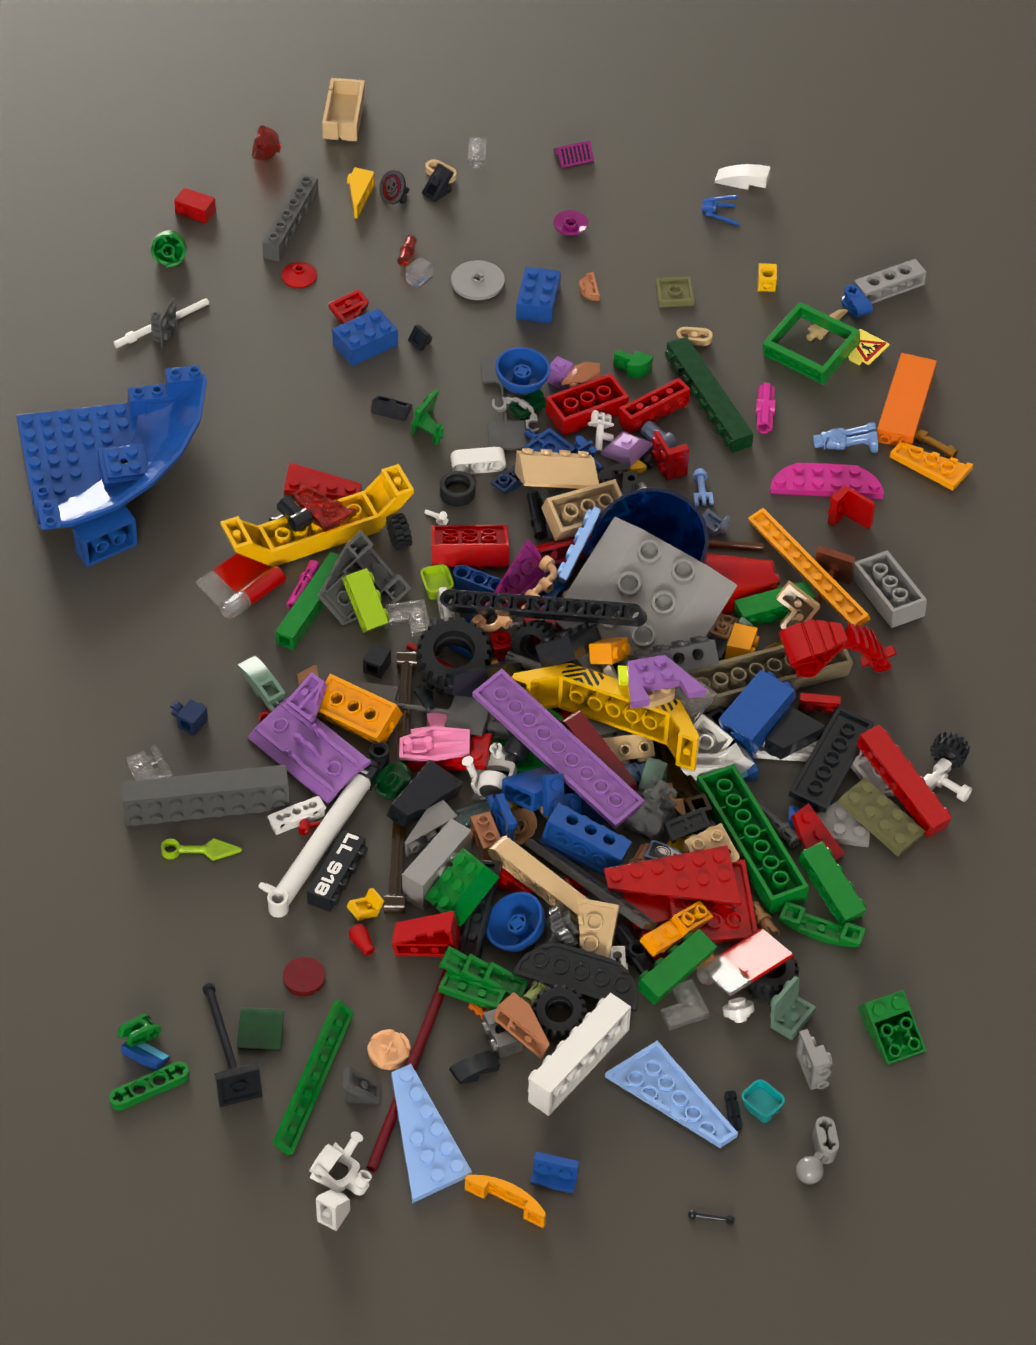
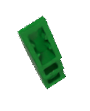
[438,946,528,998]

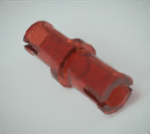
[397,235,417,266]

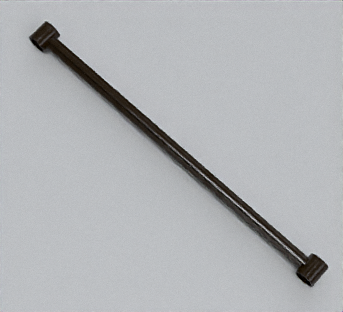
[384,651,417,914]

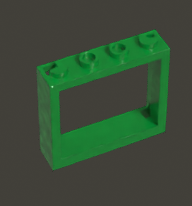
[763,302,860,385]

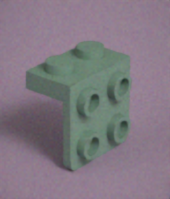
[769,976,816,1040]

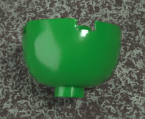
[150,230,187,267]

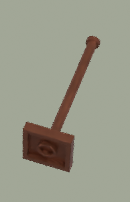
[812,546,855,620]

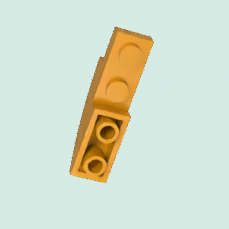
[640,901,713,957]

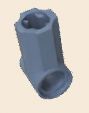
[641,421,677,449]

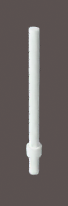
[114,298,209,348]

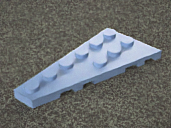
[605,1041,738,1148]
[391,1064,472,1203]

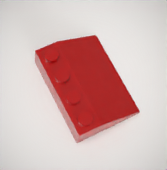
[431,525,509,569]

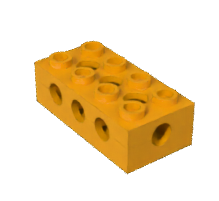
[317,674,403,743]

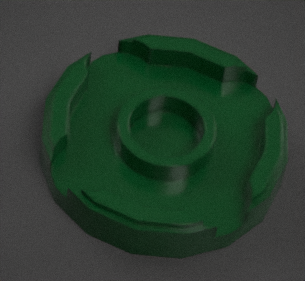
[375,761,411,800]

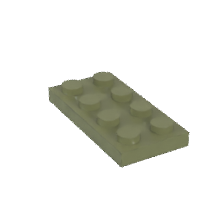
[838,777,925,856]

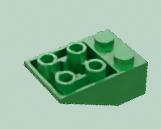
[857,990,926,1065]

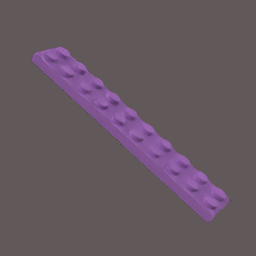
[472,669,645,829]

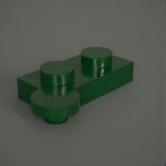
[509,390,546,420]

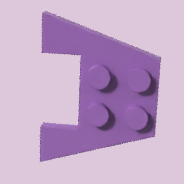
[627,655,707,709]

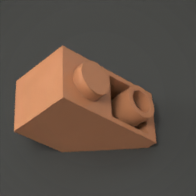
[561,362,601,388]

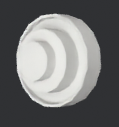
[723,998,755,1023]

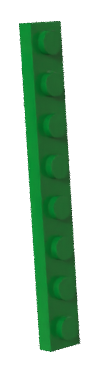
[272,999,354,1156]

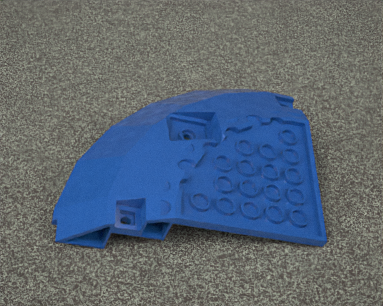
[16,365,207,530]

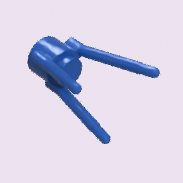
[702,195,740,226]

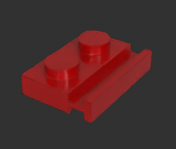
[798,693,841,714]

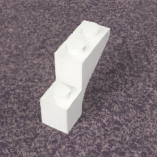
[680,742,755,782]

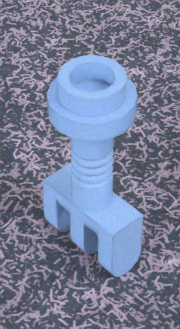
[692,468,714,507]

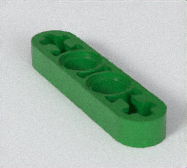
[109,1061,190,1111]

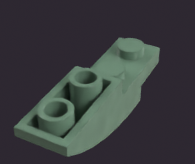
[238,656,287,713]

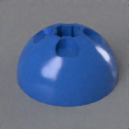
[495,347,550,395]
[487,892,545,952]

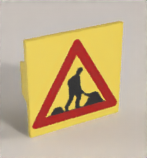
[848,329,890,366]

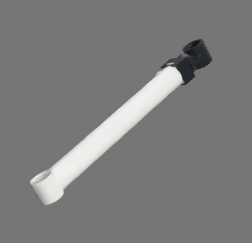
[259,741,390,917]

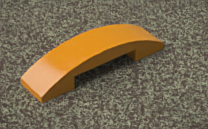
[465,1175,546,1228]

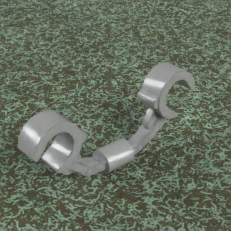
[492,397,540,434]

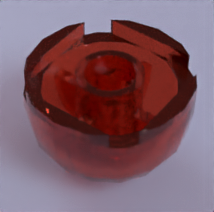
[252,125,282,161]

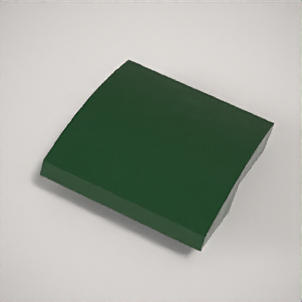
[237,1007,284,1051]

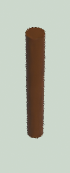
[706,539,764,551]

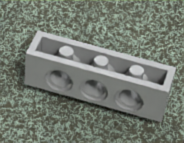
[854,259,927,303]

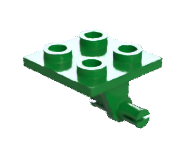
[411,388,444,445]

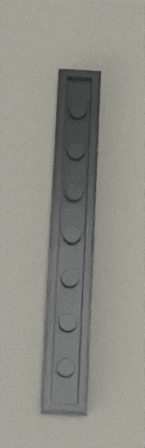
[525,838,657,930]

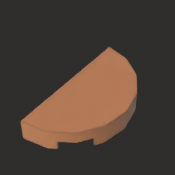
[579,272,600,301]

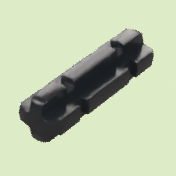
[724,1090,743,1131]

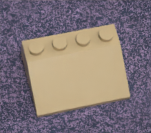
[515,448,599,489]

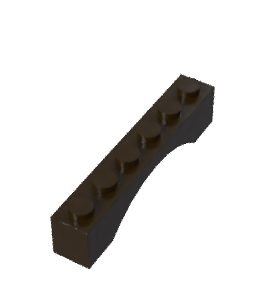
[653,741,712,821]

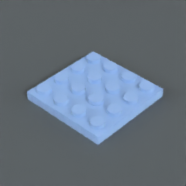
[557,506,601,585]

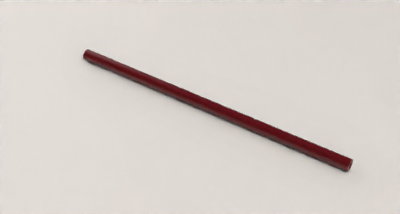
[366,937,462,1172]

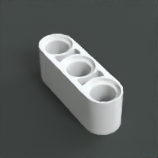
[450,447,507,474]

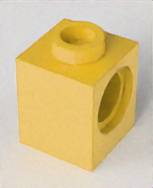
[758,263,777,292]

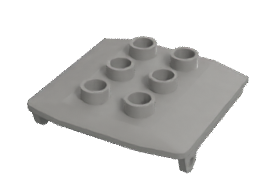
[554,517,737,666]

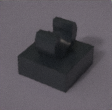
[408,325,433,350]

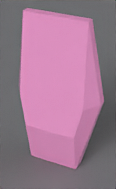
[399,726,470,762]

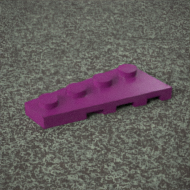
[488,540,550,619]

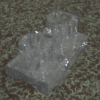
[468,137,487,168]

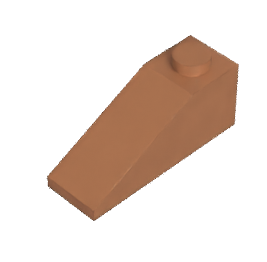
[493,993,549,1059]

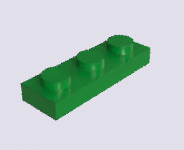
[438,971,506,1010]

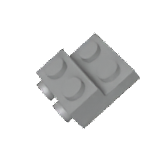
[796,1029,833,1090]

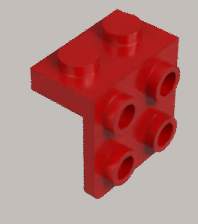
[651,430,689,481]
[827,485,876,529]

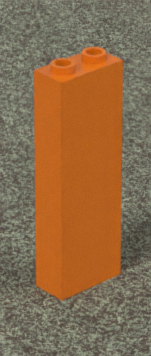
[877,353,937,446]

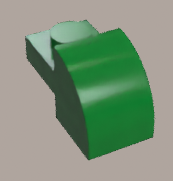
[613,349,653,379]

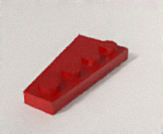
[408,733,493,772]

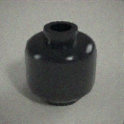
[502,735,530,764]

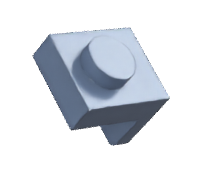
[697,508,731,538]

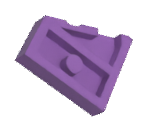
[286,672,327,724]

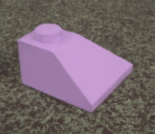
[601,431,653,466]

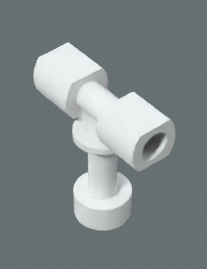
[924,758,972,802]

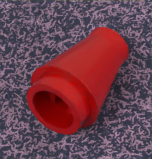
[348,924,376,956]

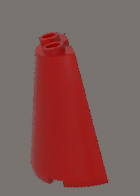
[695,552,780,620]

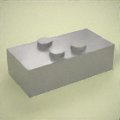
[853,550,927,628]
[402,819,472,910]

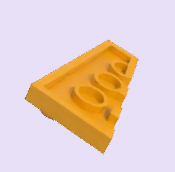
[890,442,974,491]

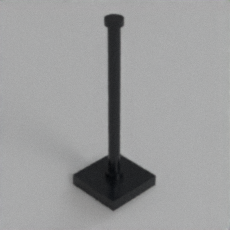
[202,983,263,1107]

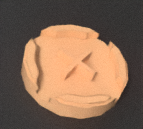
[367,1029,411,1070]

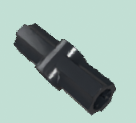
[614,923,655,975]

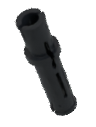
[526,491,547,540]

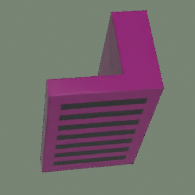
[553,141,594,168]

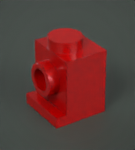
[489,630,513,662]

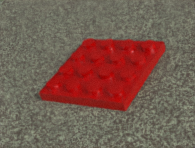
[667,860,757,945]

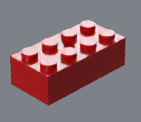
[546,373,629,436]

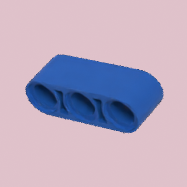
[453,565,502,593]

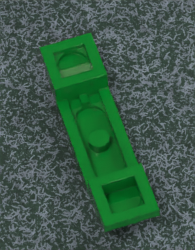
[779,901,866,947]

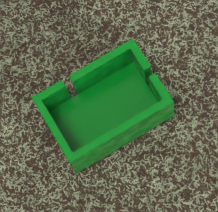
[424,848,499,927]

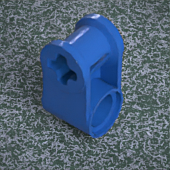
[841,284,873,319]

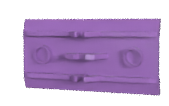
[247,698,371,805]

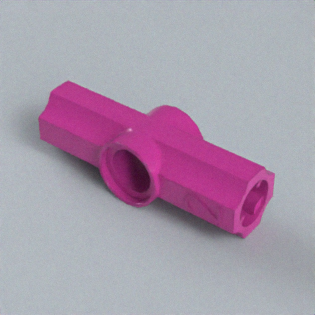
[756,382,775,434]

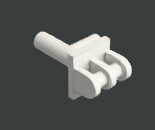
[588,410,614,452]

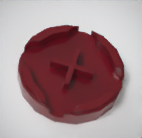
[283,957,325,996]

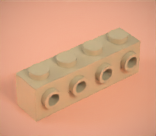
[603,734,655,764]

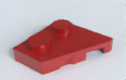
[328,289,369,324]

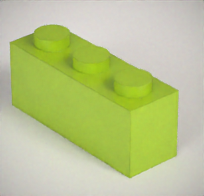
[342,568,389,633]

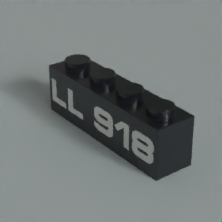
[307,830,368,912]

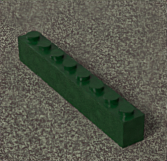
[665,336,754,453]

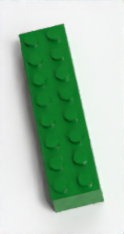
[697,764,809,914]

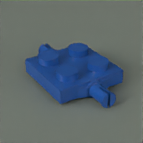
[523,428,576,454]
[486,793,517,841]

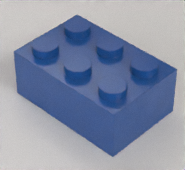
[516,266,561,324]
[332,308,398,366]
[73,505,138,567]

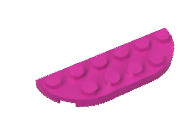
[770,463,884,499]

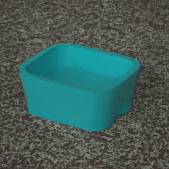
[742,1079,785,1123]

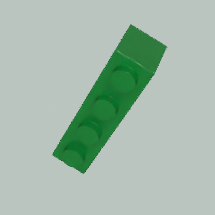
[733,581,815,627]
[798,841,866,926]
[637,929,717,1006]

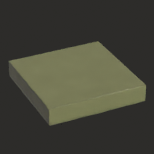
[655,276,695,308]

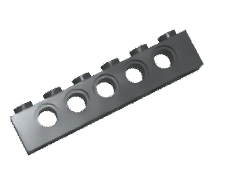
[262,174,319,262]

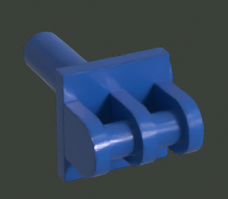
[574,436,604,472]

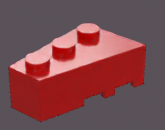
[392,911,461,957]

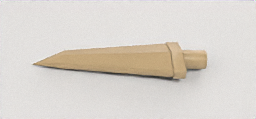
[806,309,848,341]

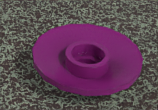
[553,210,588,236]

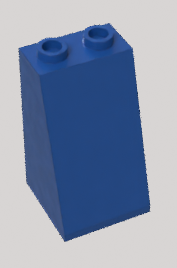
[718,670,796,754]

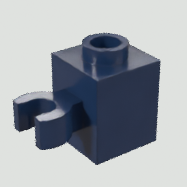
[170,699,208,736]

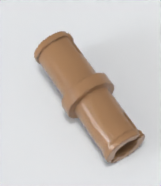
[753,901,780,939]

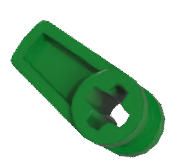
[117,1013,162,1047]

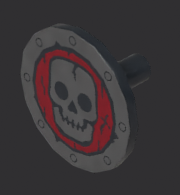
[379,170,409,205]

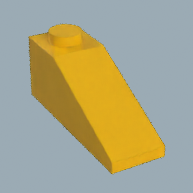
[347,167,375,219]

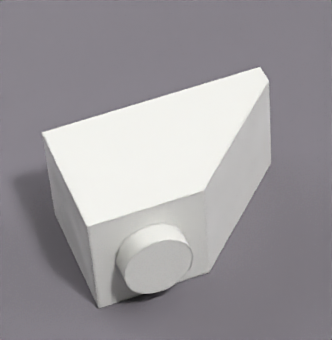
[316,1189,350,1231]

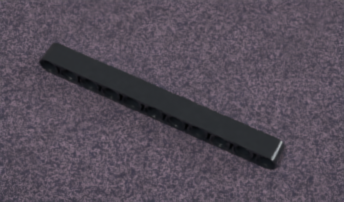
[440,589,647,627]

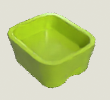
[421,564,454,600]

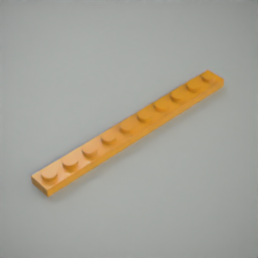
[748,508,871,626]

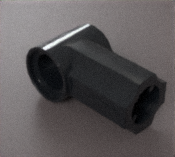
[277,496,313,532]

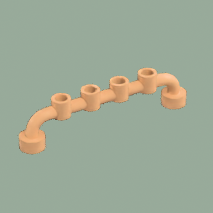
[471,555,557,632]

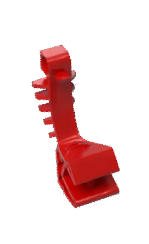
[779,619,897,677]

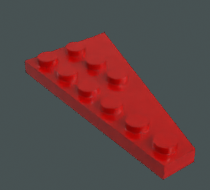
[604,845,741,906]

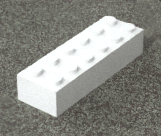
[528,993,631,1116]

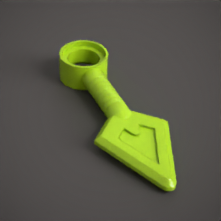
[161,838,242,861]

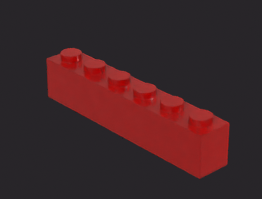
[856,724,952,838]

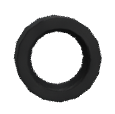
[440,471,475,507]

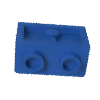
[530,1152,579,1194]

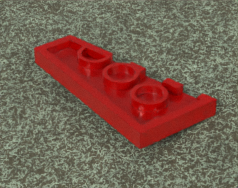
[284,462,361,500]

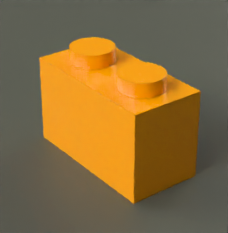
[725,623,760,659]
[589,637,631,664]

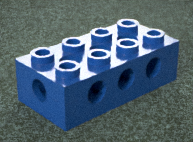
[540,803,632,876]

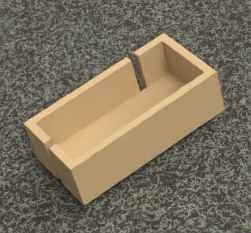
[322,78,365,141]

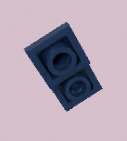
[491,465,523,494]

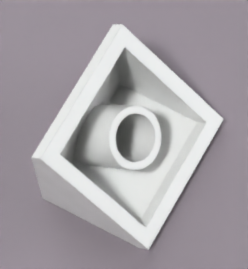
[694,714,734,754]

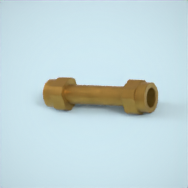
[915,429,958,459]

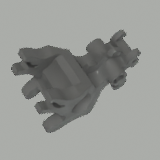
[622,776,678,843]

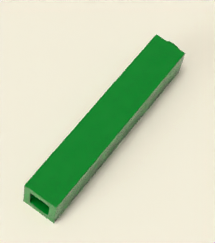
[275,551,340,651]

